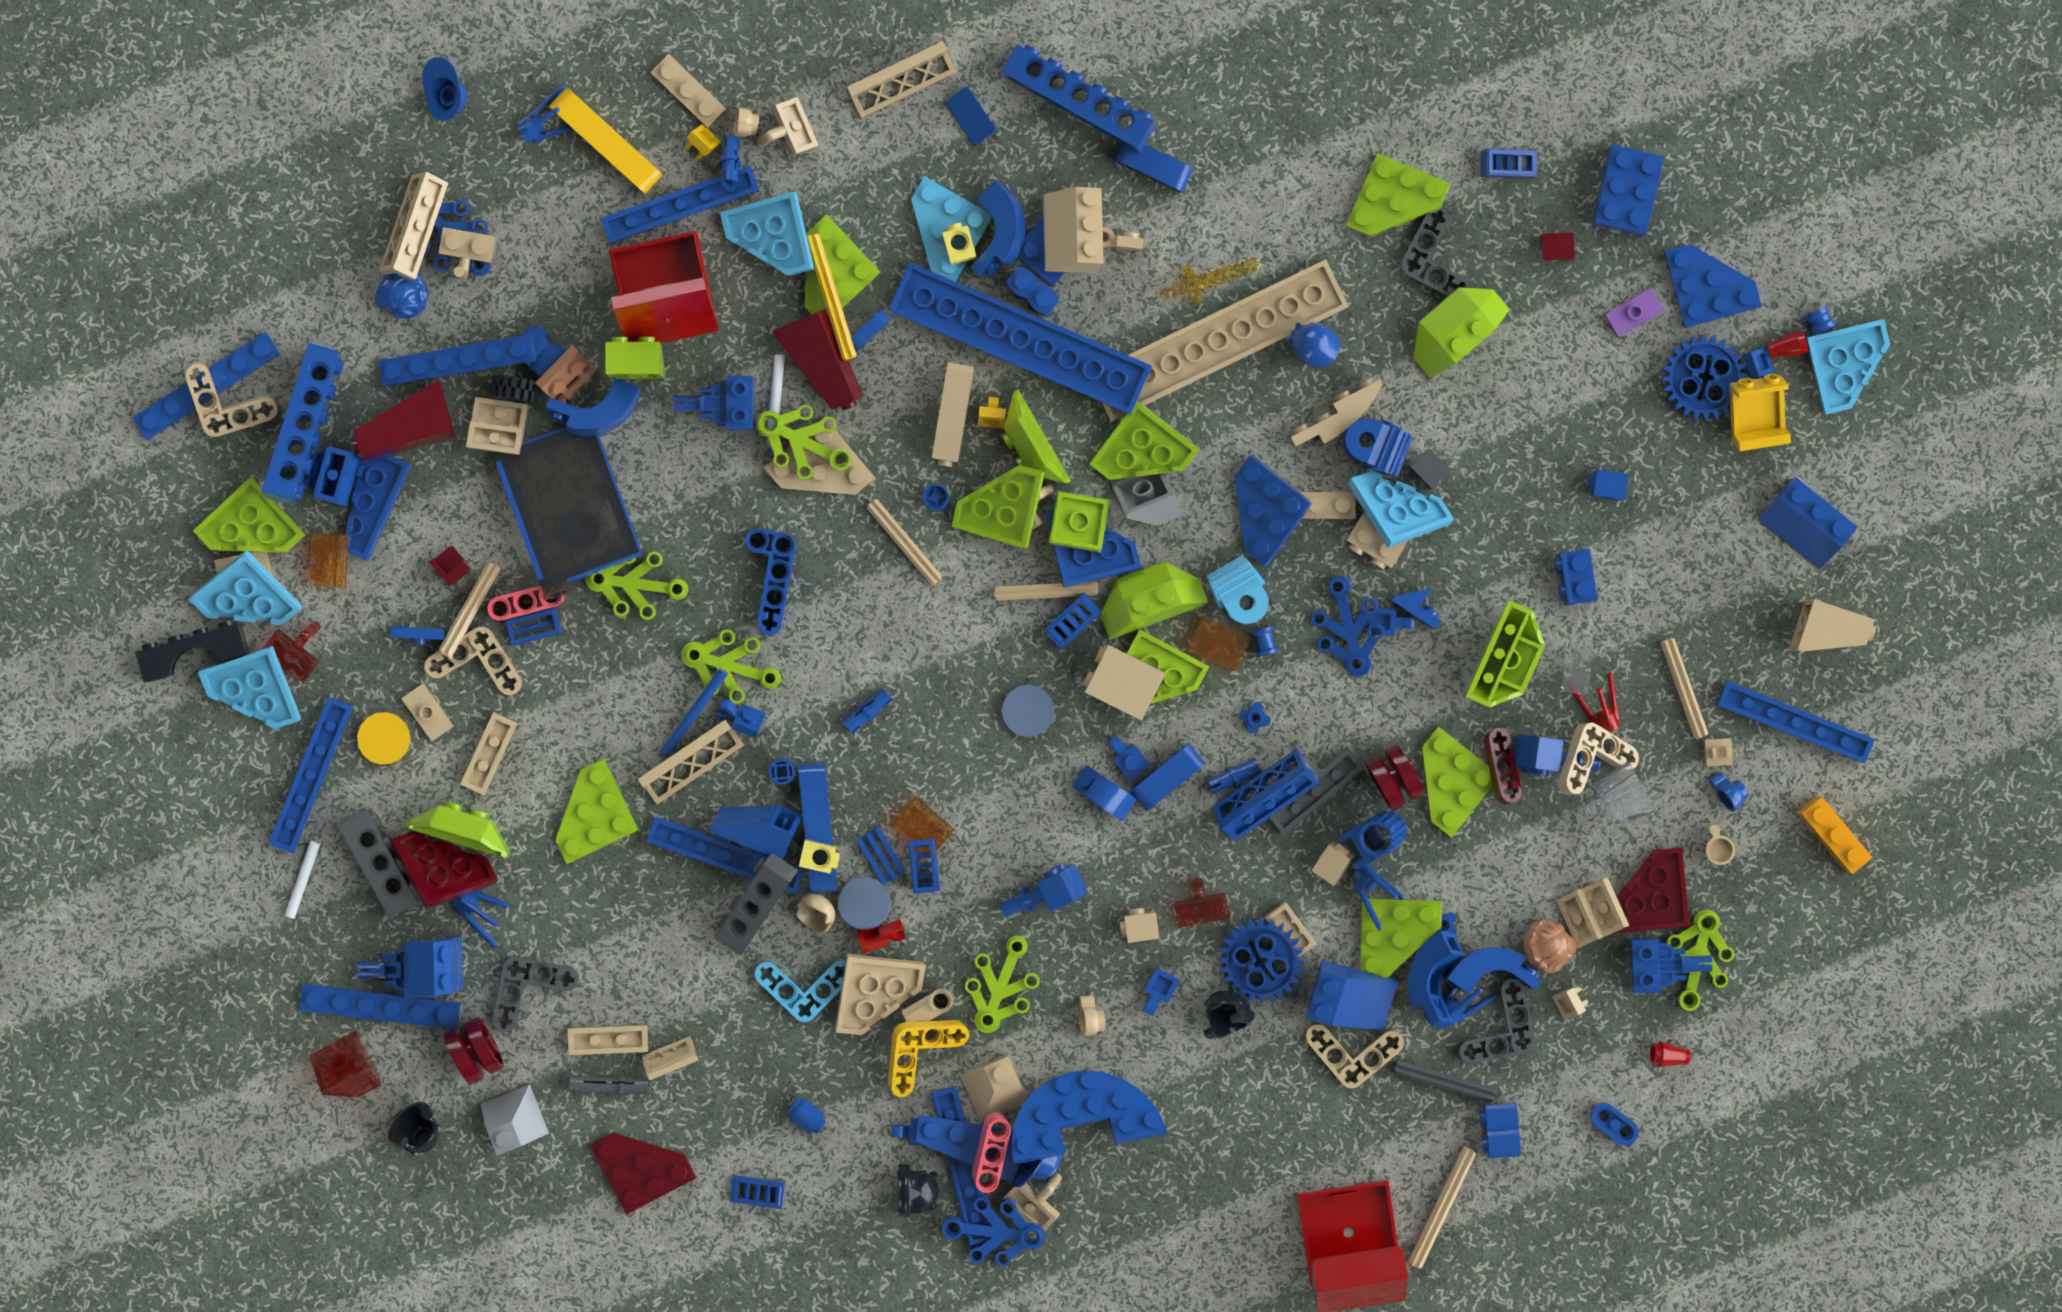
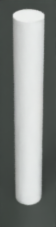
[767,355,785,429]
[284,841,320,919]

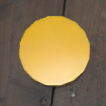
[357,712,411,765]

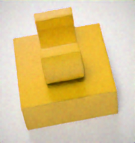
[685,124,722,160]
[978,397,1006,429]

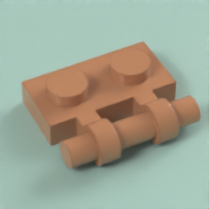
[535,345,598,403]

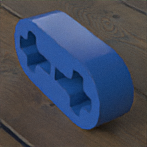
[851,310,891,353]

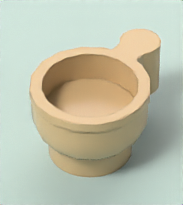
[733,107,759,137]
[1705,824,1735,865]
[1079,995,1105,1037]

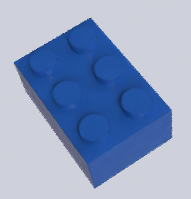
[1591,145,1664,237]

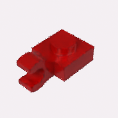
[857,920,906,953]

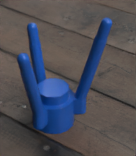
[517,85,574,143]
[1353,864,1404,931]
[452,890,509,948]
[1443,986,1498,1025]

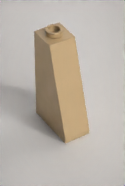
[932,362,974,467]

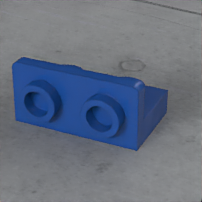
[1554,548,1598,606]

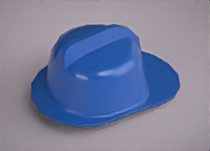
[422,57,467,121]
[1013,1155,1063,1188]

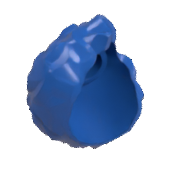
[374,273,429,319]

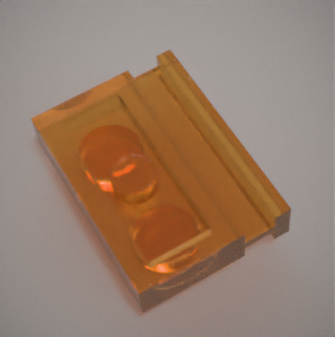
[309,533,349,588]
[1187,616,1251,672]
[890,795,955,859]

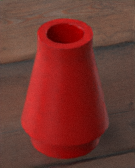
[1768,331,1809,359]
[1650,1041,1691,1068]

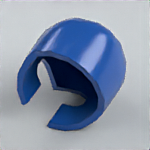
[1286,322,1340,369]

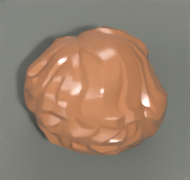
[1523,920,1577,974]

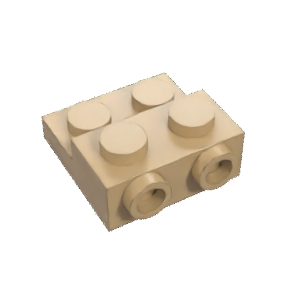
[1346,511,1408,570]

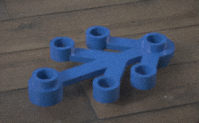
[424,200,491,276]
[1311,576,1385,677]
[942,1195,1045,1266]

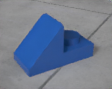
[1390,588,1442,630]

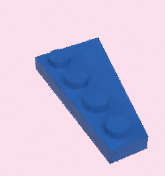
[343,455,412,561]
[913,1114,1017,1183]

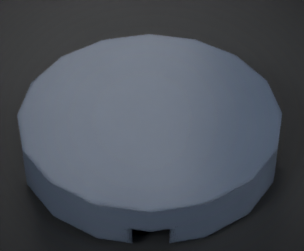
[1002,684,1054,737]
[838,877,891,930]

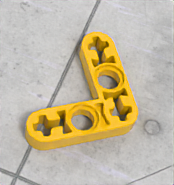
[888,1020,969,1097]

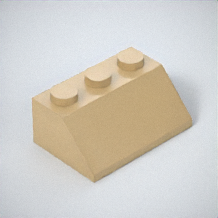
[1043,187,1104,274]

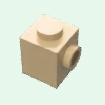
[1312,841,1355,886]
[1120,908,1159,943]

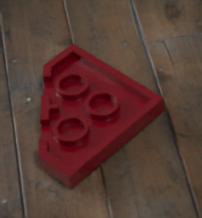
[391,831,498,909]
[1612,847,1690,934]
[590,1132,697,1215]

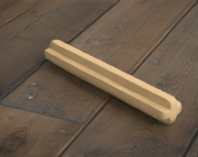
[867,499,942,585]
[439,562,500,658]
[994,581,1098,601]
[1661,638,1708,739]

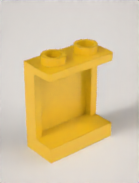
[1730,374,1791,451]

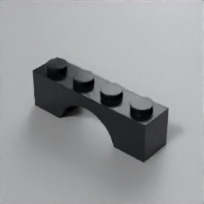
[135,620,250,683]

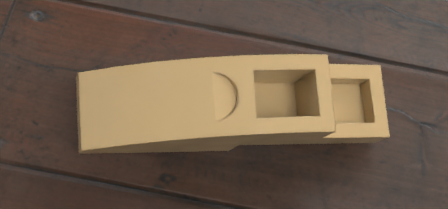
[1289,378,1383,447]

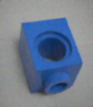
[1587,469,1629,501]

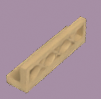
[847,41,956,118]
[379,172,448,280]
[638,720,744,805]

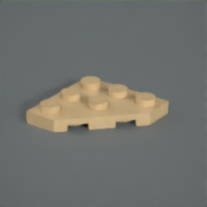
[764,417,876,495]
[835,954,926,1035]

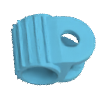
[1206,555,1269,624]

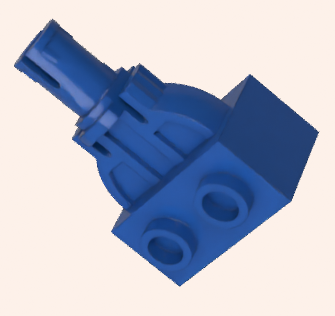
[673,376,754,431]
[286,446,361,507]
[1514,734,1601,776]
[1000,863,1088,917]
[1629,938,1713,993]
[357,944,439,998]

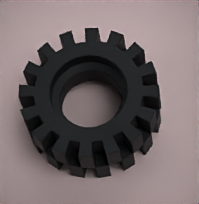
[489,375,539,405]

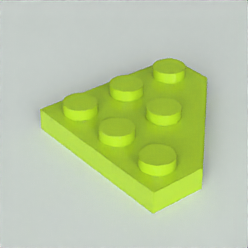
[1346,153,1451,237]
[805,214,881,314]
[1090,401,1200,480]
[952,464,1045,549]
[193,477,306,553]
[1126,629,1209,704]
[1422,727,1493,838]
[555,759,639,864]
[1360,898,1442,978]

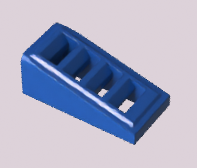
[1480,148,1537,178]
[1044,593,1103,649]
[908,838,941,894]
[730,1175,785,1209]

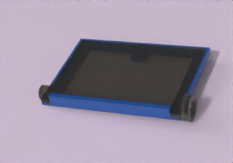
[493,426,643,599]

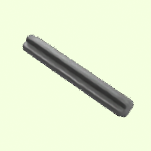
[1394,1060,1496,1102]

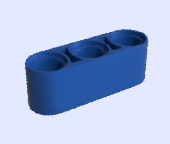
[1113,143,1193,193]
[1130,743,1205,812]

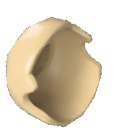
[796,893,835,933]

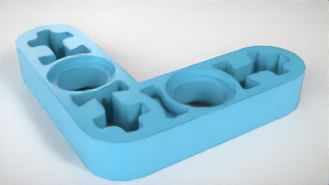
[755,960,846,1022]

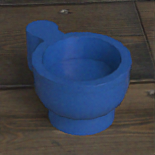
[1709,772,1749,812]

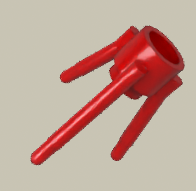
[1567,673,1621,732]

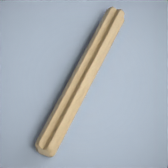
[1409,1146,1476,1269]

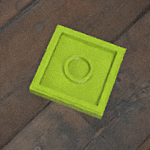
[1049,491,1110,553]

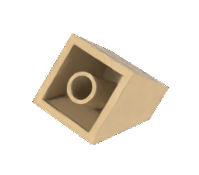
[1789,599,1876,652]

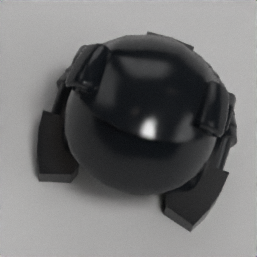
[1203,987,1255,1040]
[388,1101,442,1156]
[897,1165,939,1217]

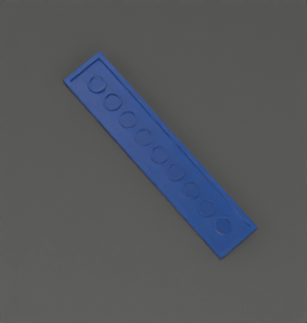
[889,262,1152,415]

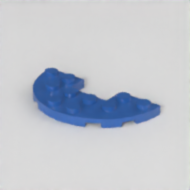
[1010,1071,1167,1165]

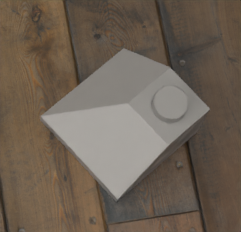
[1111,473,1183,526]
[481,1084,549,1156]

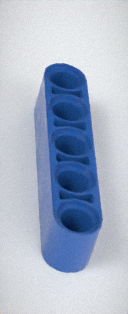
[798,762,837,893]

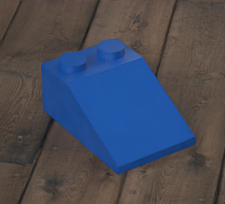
[408,936,463,996]
[1307,960,1398,1030]

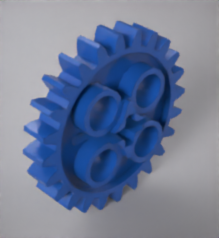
[1661,334,1748,421]
[1219,917,1305,1003]

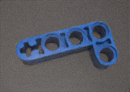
[745,529,796,635]

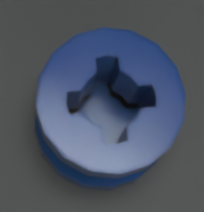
[1803,306,1837,336]

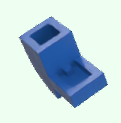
[1072,765,1137,821]

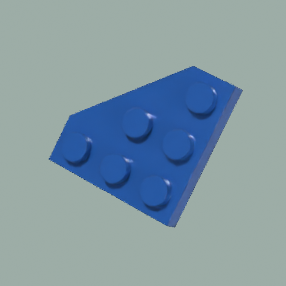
[1664,244,1762,328]
[1235,455,1313,566]
[1044,508,1141,588]

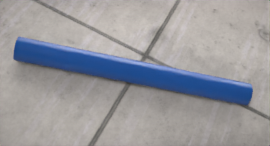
[660,668,728,758]

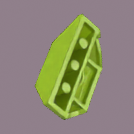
[1413,287,1510,378]
[1002,390,1071,484]
[1101,561,1209,640]
[1465,600,1545,708]
[404,801,510,858]

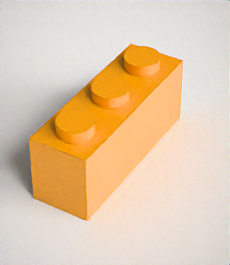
[1796,796,1873,874]

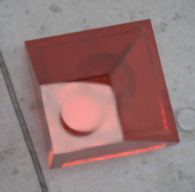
[309,1031,381,1097]

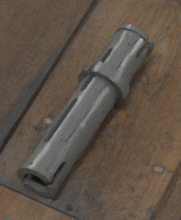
[569,1075,650,1096]

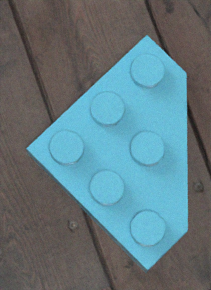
[911,176,992,282]
[720,192,814,276]
[1805,319,1890,415]
[1348,471,1454,548]
[189,550,302,625]
[198,645,302,729]

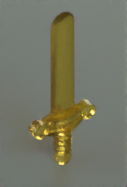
[1163,257,1261,305]

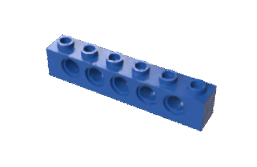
[1001,44,1156,153]
[261,343,344,506]

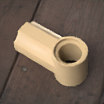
[902,988,954,1022]

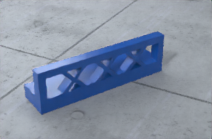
[1213,748,1320,841]

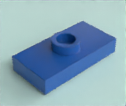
[391,627,447,644]

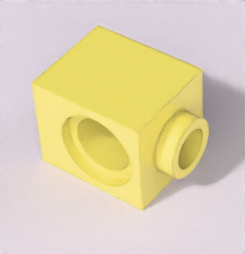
[942,223,976,265]
[799,839,840,874]

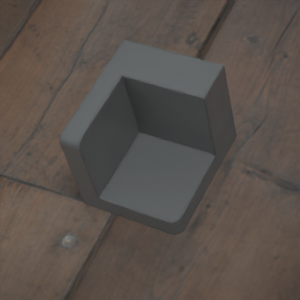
[1408,449,1451,489]

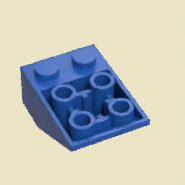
[708,805,803,860]

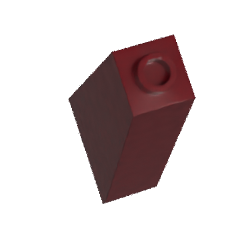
[773,308,864,411]
[351,381,456,461]

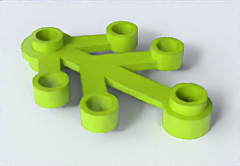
[756,404,851,480]
[586,552,689,620]
[681,630,781,704]
[1666,909,1734,1011]
[965,935,1040,1033]

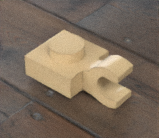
[1103,227,1144,252]

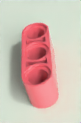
[487,586,565,621]
[972,1112,1011,1193]

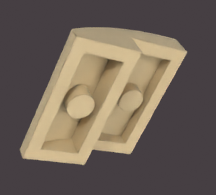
[466,397,528,455]
[1556,877,1629,948]

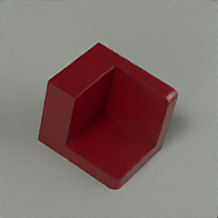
[1539,232,1575,261]
[429,546,472,586]

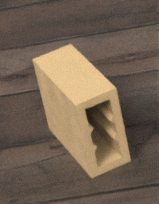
[1082,645,1165,721]

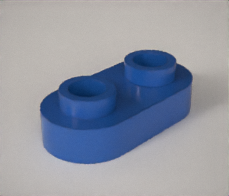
[1590,1102,1639,1146]

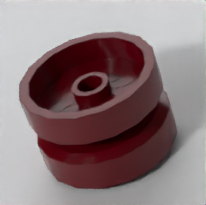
[1364,743,1425,812]
[444,1016,504,1085]

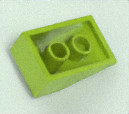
[605,337,665,379]

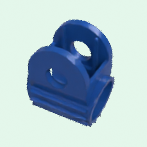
[1343,419,1413,476]
[1336,810,1408,870]

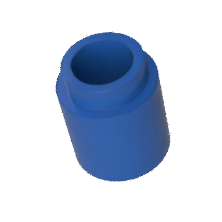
[786,1097,826,1135]

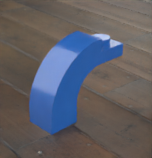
[970,180,1026,277]
[545,378,641,436]
[1408,931,1465,1028]
[1443,947,1542,994]

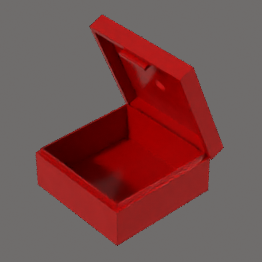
[608,231,719,343]
[1297,1180,1408,1312]

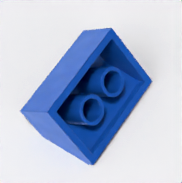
[1758,477,1858,569]

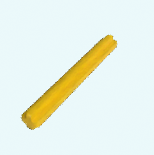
[807,233,856,361]

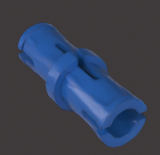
[719,136,741,189]
[842,687,893,734]
[1207,757,1262,795]

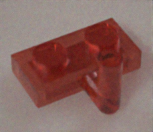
[263,621,321,683]
[1173,876,1230,928]

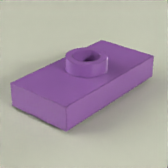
[1605,288,1664,338]

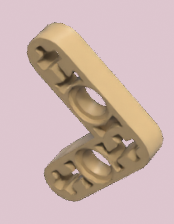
[185,362,278,437]
[425,627,522,695]
[1558,723,1639,795]
[1305,1023,1404,1088]

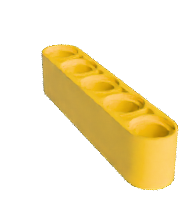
[549,87,663,194]

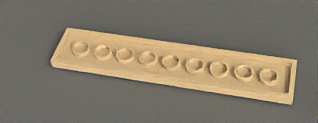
[1101,259,1349,422]

